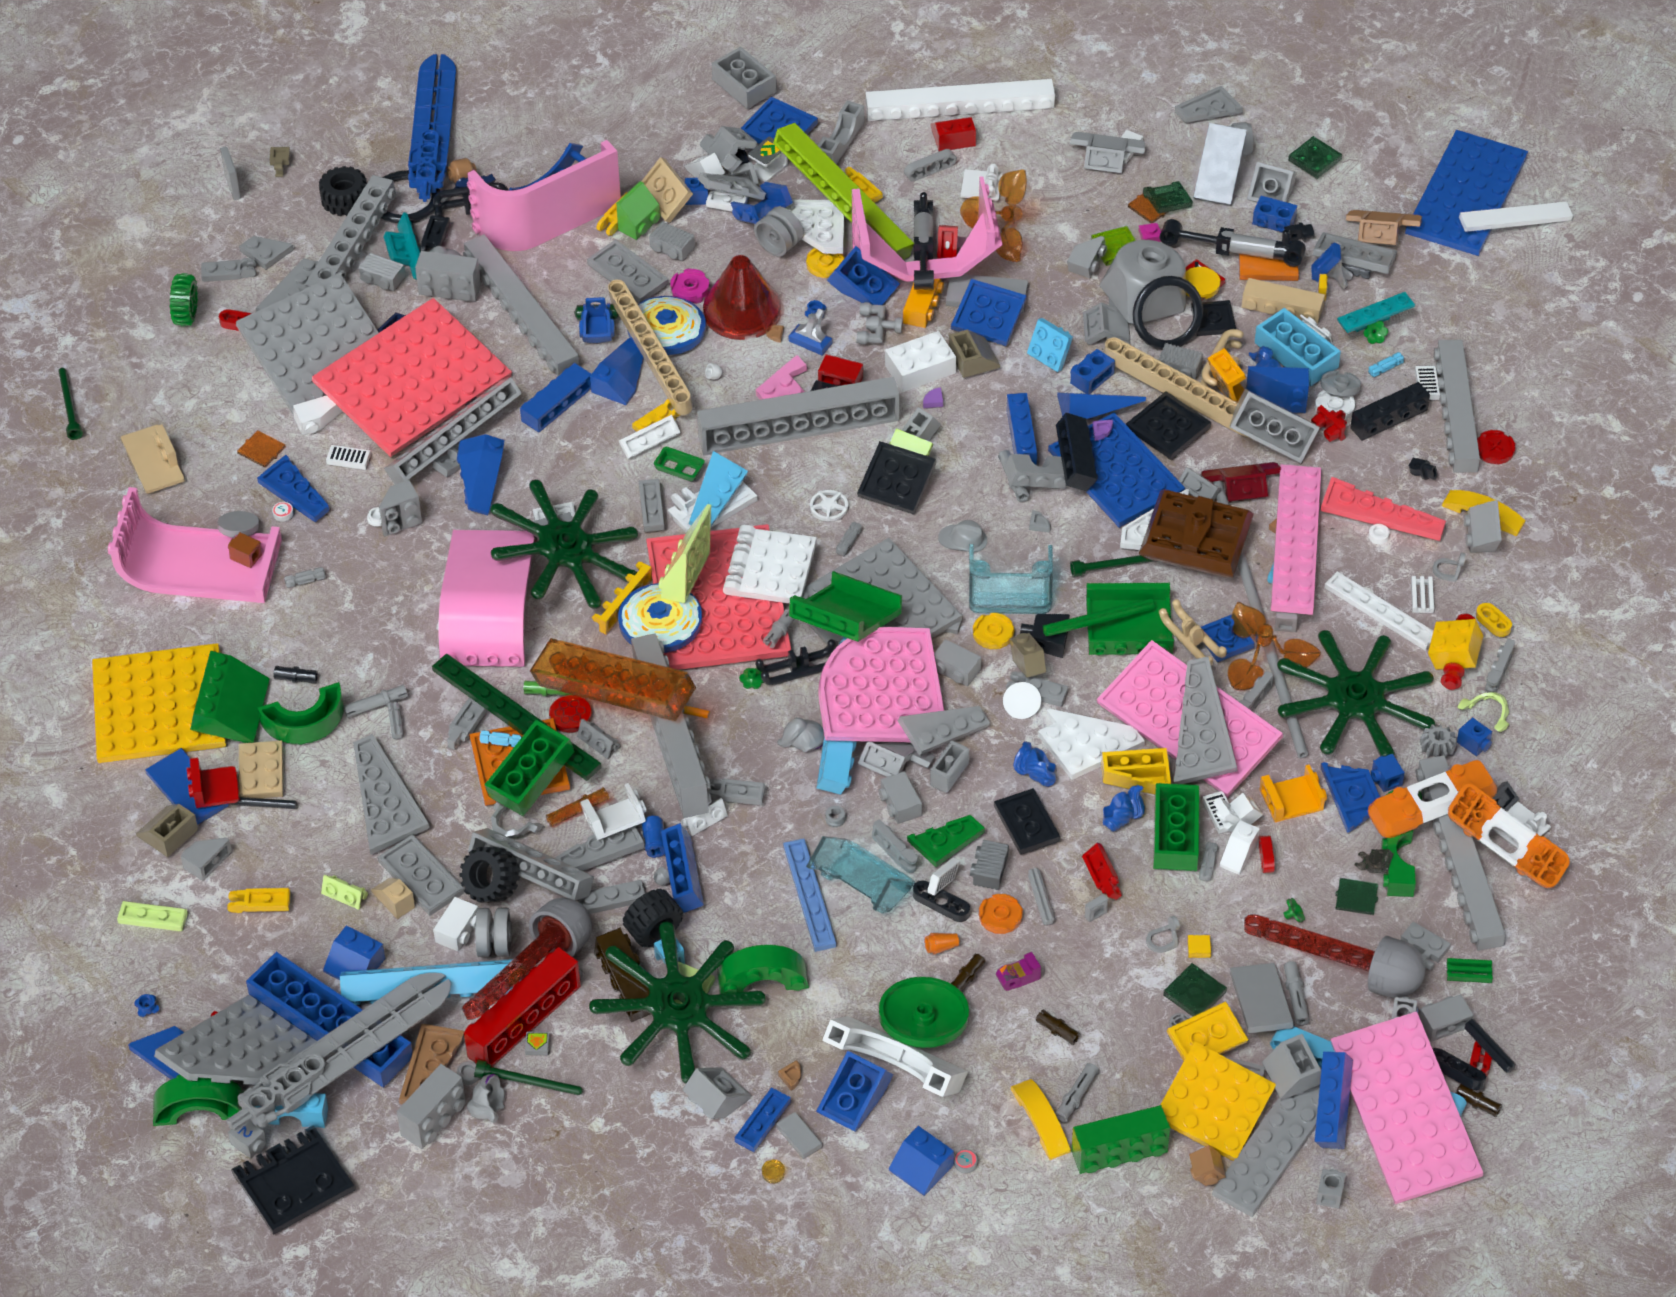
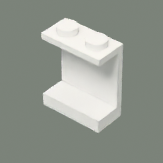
[580,783,647,840]

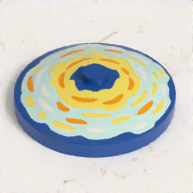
[627,296,706,355]
[618,583,702,653]

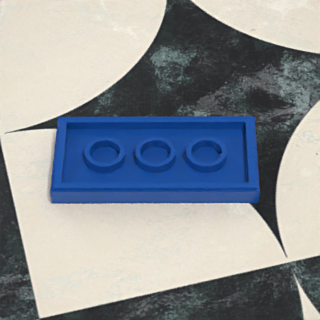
[145,748,229,825]

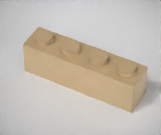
[1241,278,1325,324]

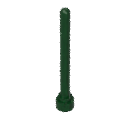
[58,367,83,440]
[1070,555,1154,578]
[474,1059,583,1095]

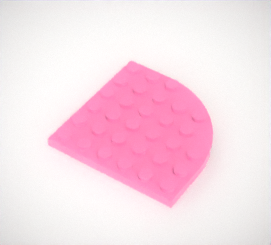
[818,627,944,742]

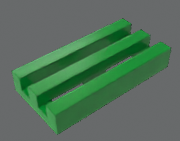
[1446,958,1493,983]

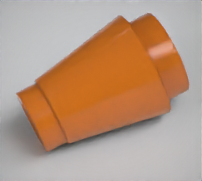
[924,933,959,955]

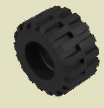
[319,166,367,216]
[459,847,520,902]
[623,889,683,947]

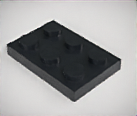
[994,788,1060,855]

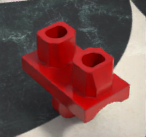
[1311,405,1347,442]

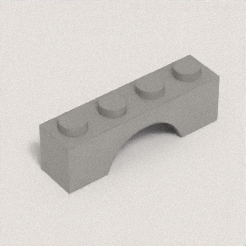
[817,100,864,165]

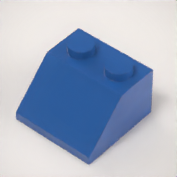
[323,925,385,980]
[889,1125,954,1196]

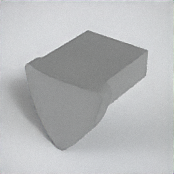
[729,162,759,185]

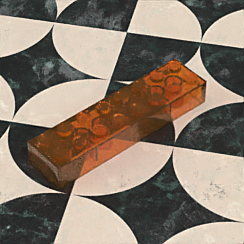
[530,638,696,721]

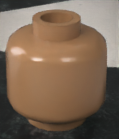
[447,158,477,183]

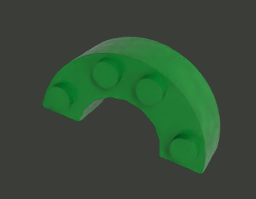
[258,682,344,745]
[717,945,809,994]
[153,1075,244,1126]

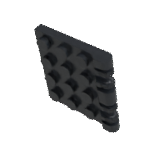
[231,1125,355,1235]

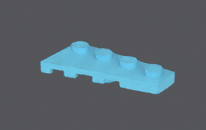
[689,451,748,527]

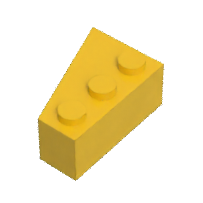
[1101,748,1171,795]

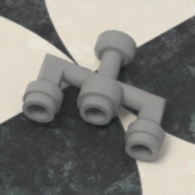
[857,302,902,345]

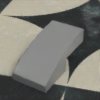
[432,443,461,477]

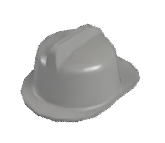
[938,520,987,552]

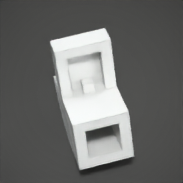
[1213,793,1263,832]

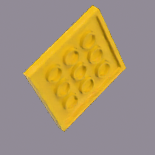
[1160,1041,1276,1161]

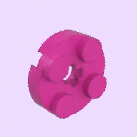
[670,269,710,304]

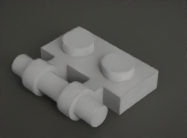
[1400,922,1451,971]

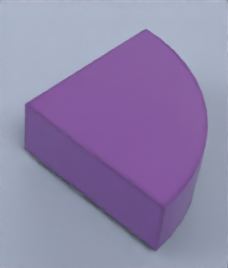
[923,387,943,408]
[1092,420,1113,441]

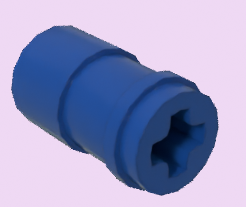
[642,816,665,858]

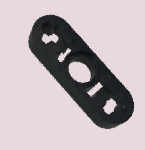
[913,880,970,922]
[1432,1048,1486,1090]

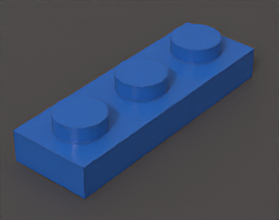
[734,1087,791,1152]

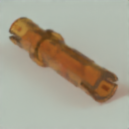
[545,787,609,827]

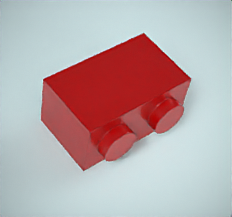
[818,354,863,386]

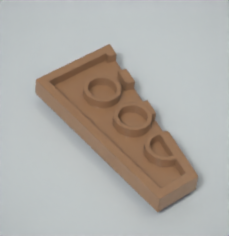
[399,1024,464,1104]

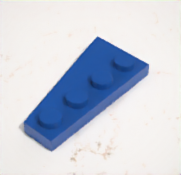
[257,455,330,522]

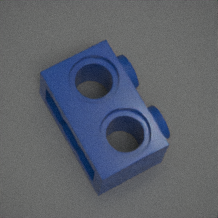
[1252,196,1298,232]
[1070,349,1115,394]

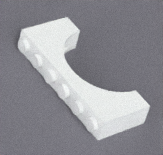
[822,1016,968,1097]

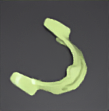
[1457,692,1509,732]

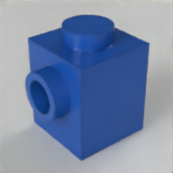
[685,178,708,205]
[1457,717,1493,757]
[1370,754,1405,792]

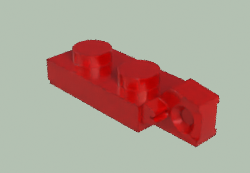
[1082,842,1122,900]

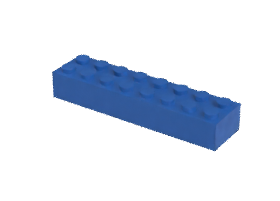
[246,951,413,1088]

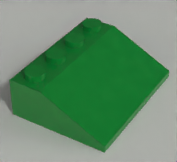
[190,651,270,743]

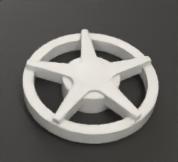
[810,490,848,522]

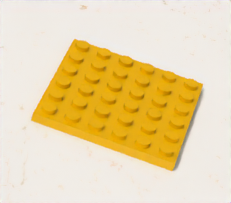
[92,643,226,763]

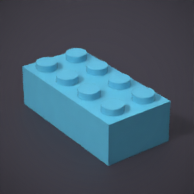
[1255,308,1341,387]

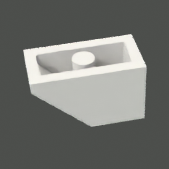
[684,153,725,178]
[1220,820,1260,875]

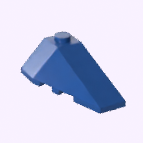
[590,338,644,405]
[1057,392,1146,419]
[457,434,505,516]

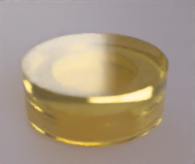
[762,1159,785,1184]

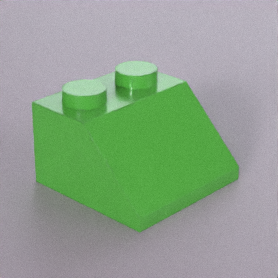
[616,181,660,240]

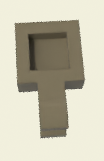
[269,147,290,177]

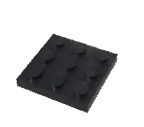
[1126,391,1211,460]
[857,441,937,514]

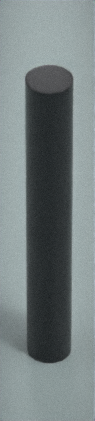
[231,797,297,809]

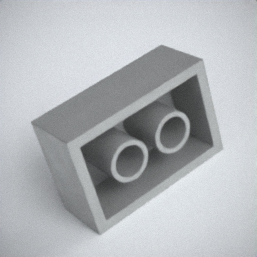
[712,46,776,109]
[415,251,481,302]
[397,1064,466,1149]

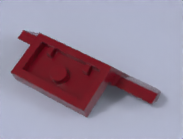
[1201,462,1281,502]

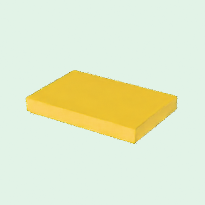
[1166,1001,1248,1061]

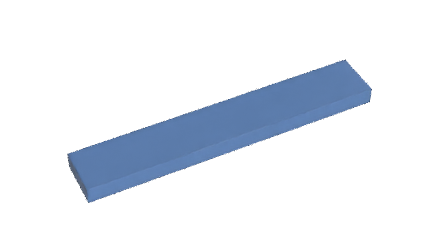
[783,839,836,952]

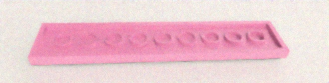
[1271,464,1321,615]

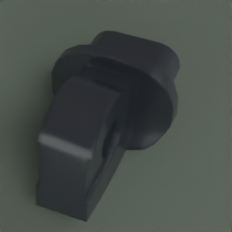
[1284,222,1315,241]
[1408,457,1438,480]

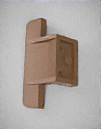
[1346,210,1422,245]

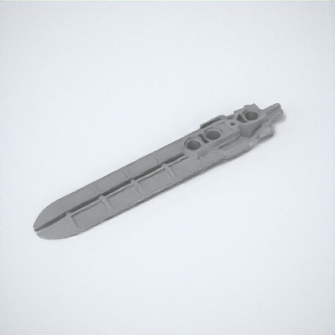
[226,973,451,1131]

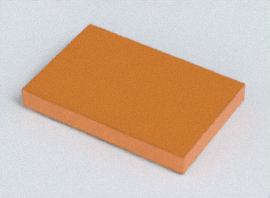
[1239,254,1299,281]

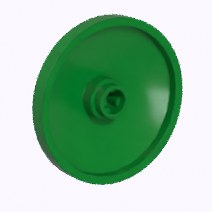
[879,977,969,1048]

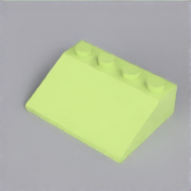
[658,504,711,603]

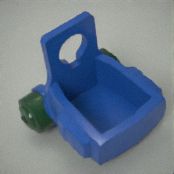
[574,297,619,343]

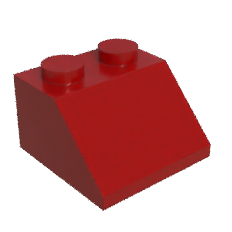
[930,117,976,152]

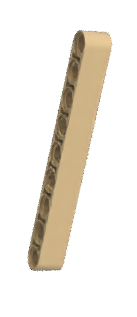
[608,279,693,415]
[1104,337,1248,437]

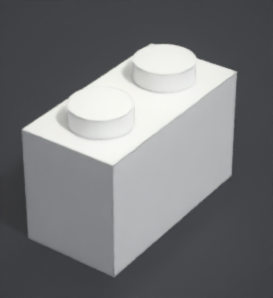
[433,897,478,952]

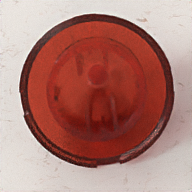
[703,255,781,340]

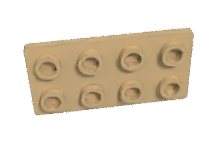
[121,424,185,494]

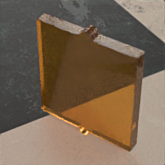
[1128,189,1174,223]
[237,430,286,468]

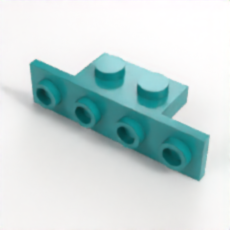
[383,212,420,279]
[1337,292,1415,333]

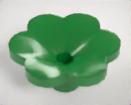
[1363,321,1388,344]
[739,668,763,689]
[1283,898,1305,923]

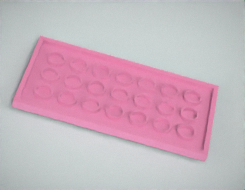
[1097,640,1283,798]
[1331,1011,1483,1204]

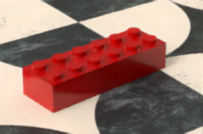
[464,947,581,1067]

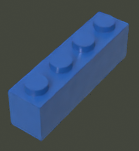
[520,363,591,433]
[1006,393,1037,465]
[661,823,704,913]
[1314,1052,1353,1149]

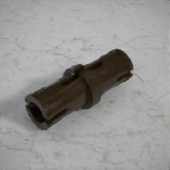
[951,953,986,992]
[1036,1009,1081,1045]
[1455,1084,1502,1118]

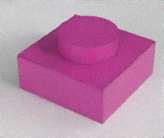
[1138,223,1161,242]

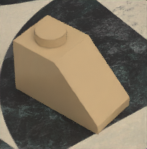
[371,878,415,919]

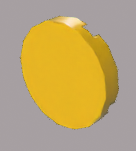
[806,248,844,278]
[1186,267,1220,299]
[973,613,1014,649]

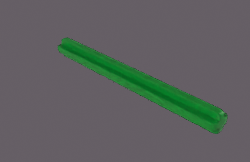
[1043,599,1155,636]

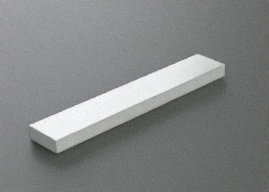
[1459,201,1573,232]
[1324,571,1433,651]

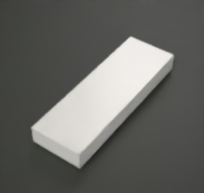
[619,415,681,459]

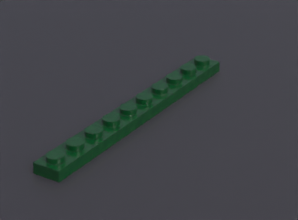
[432,653,602,781]

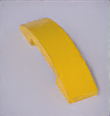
[1442,490,1525,536]
[1011,1079,1071,1160]

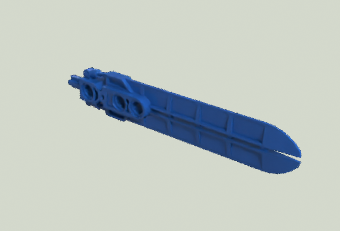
[408,54,456,202]

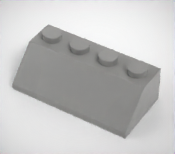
[1229,389,1320,463]

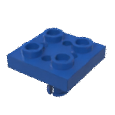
[1201,614,1255,663]

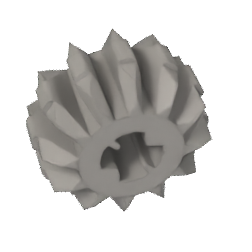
[1420,724,1457,758]

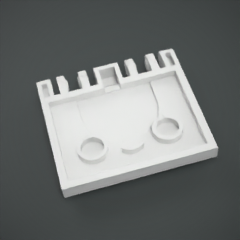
[723,525,817,604]

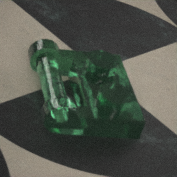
[1143,181,1193,214]

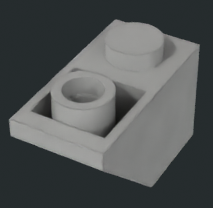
[1067,236,1107,278]

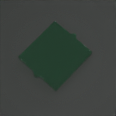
[1335,878,1378,915]

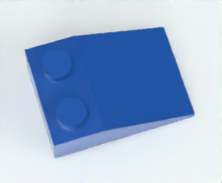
[827,246,900,305]
[1246,366,1309,413]
[816,1050,893,1132]

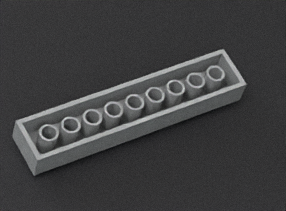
[697,377,899,455]
[631,633,711,818]

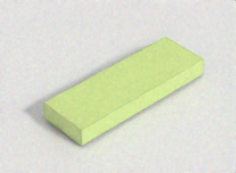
[117,901,188,931]

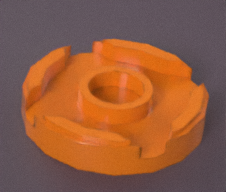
[979,894,1023,934]

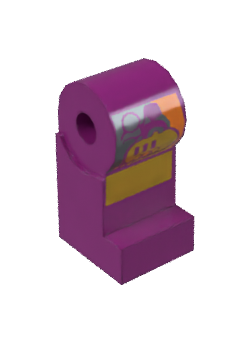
[996,952,1041,991]

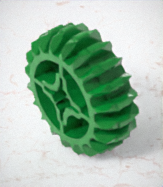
[169,273,198,326]

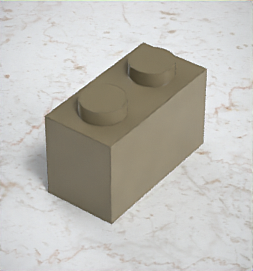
[1009,633,1046,678]

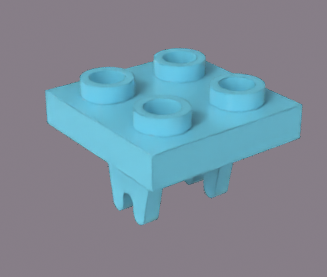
[1027,318,1073,372]

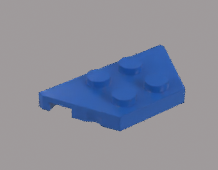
[1321,762,1380,833]
[128,1026,184,1080]

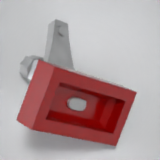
[937,225,968,259]

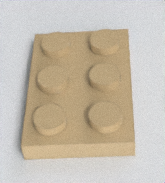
[641,157,693,223]
[239,740,283,798]

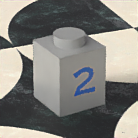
[228,1121,266,1159]

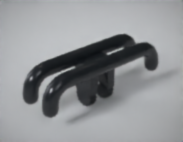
[433,182,509,216]
[755,639,836,685]

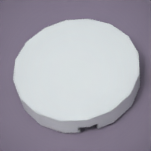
[1315,390,1355,420]

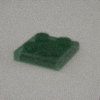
[1288,136,1342,179]
[1163,963,1227,1016]

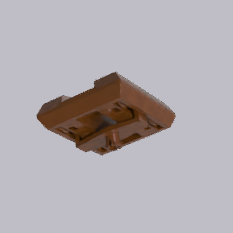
[1139,489,1254,579]

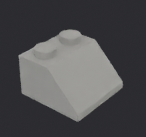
[1247,162,1297,202]
[1464,500,1502,553]
[682,1067,751,1119]

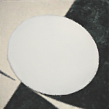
[1003,682,1041,719]

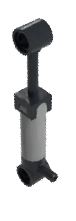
[914,192,934,290]
[1159,219,1306,267]

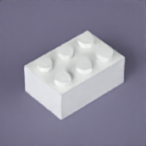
[885,331,956,392]

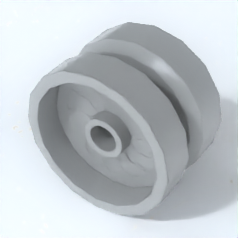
[754,206,804,257]
[475,908,512,957]

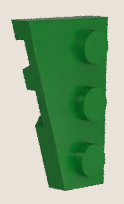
[907,815,985,867]

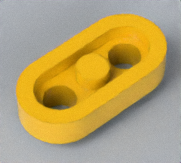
[1476,603,1512,637]

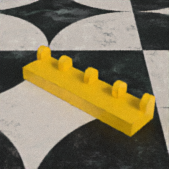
[592,561,652,635]

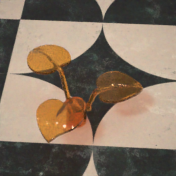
[960,169,1027,262]
[1227,602,1321,690]

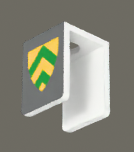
[748,136,788,182]

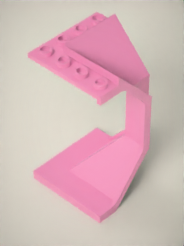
[852,176,1002,282]

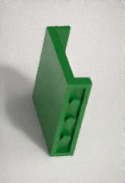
[789,571,902,642]
[1086,583,1174,655]

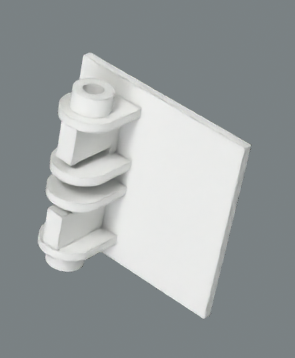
[960,164,1003,201]
[1492,802,1551,848]

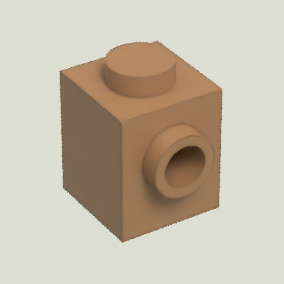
[1189,1145,1226,1186]

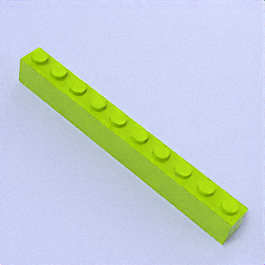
[773,123,914,260]

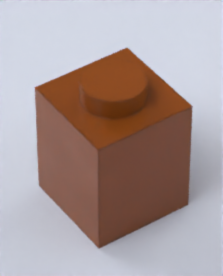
[228,532,262,568]

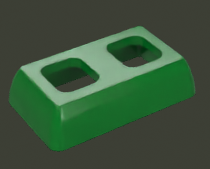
[653,446,705,482]

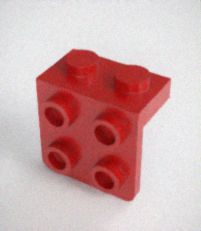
[187,757,239,808]

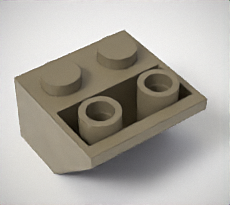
[949,329,1000,378]
[136,804,198,858]

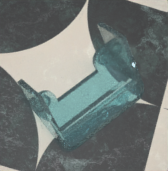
[969,544,1053,614]
[806,836,915,914]

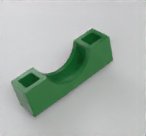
[1381,830,1416,897]

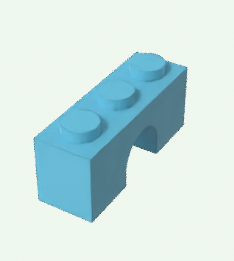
[255,1093,328,1128]

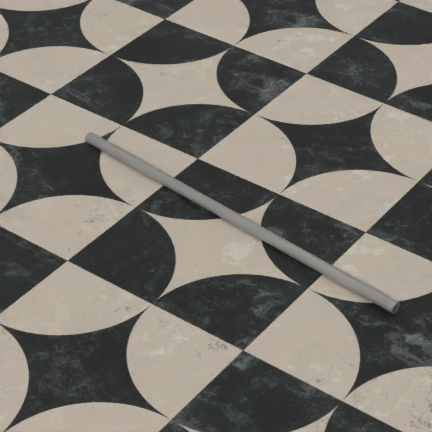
[1213,481,1308,758]

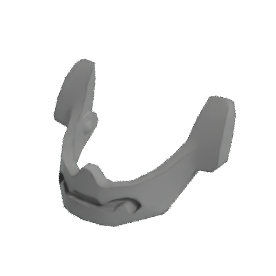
[491,802,544,838]

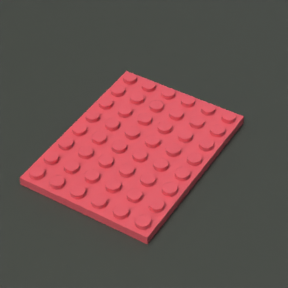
[312,298,512,457]
[646,524,791,671]

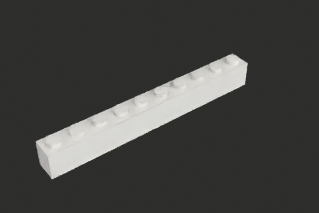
[866,79,1055,121]

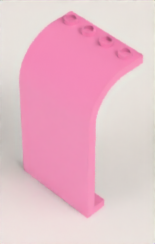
[467,140,621,251]
[108,487,282,603]
[439,530,536,667]

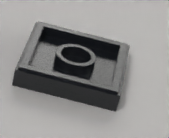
[1191,300,1236,336]

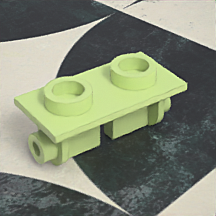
[321,875,368,910]

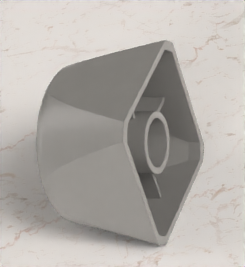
[1100,240,1186,324]

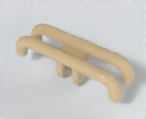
[1200,329,1244,387]
[1159,599,1227,666]

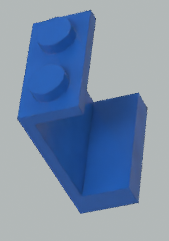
[730,182,793,224]

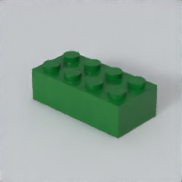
[484,720,575,817]
[1153,783,1199,871]
[1071,1105,1170,1174]

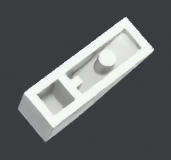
[293,396,343,435]

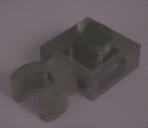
[1354,849,1394,873]

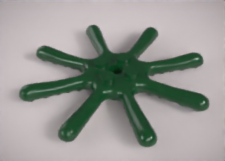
[490,479,638,609]
[1277,630,1436,756]
[589,922,766,1084]

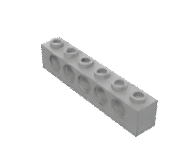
[468,828,594,901]

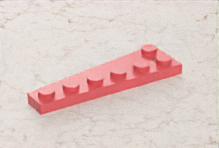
[1321,477,1446,541]

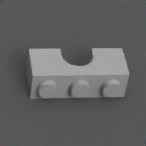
[1004,454,1066,489]

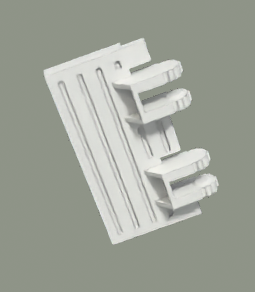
[668,481,757,533]

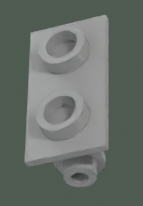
[577,719,620,759]

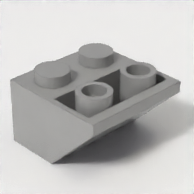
[379,480,422,537]
[1262,1034,1321,1100]

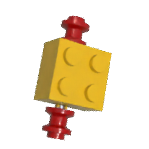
[1428,613,1483,690]

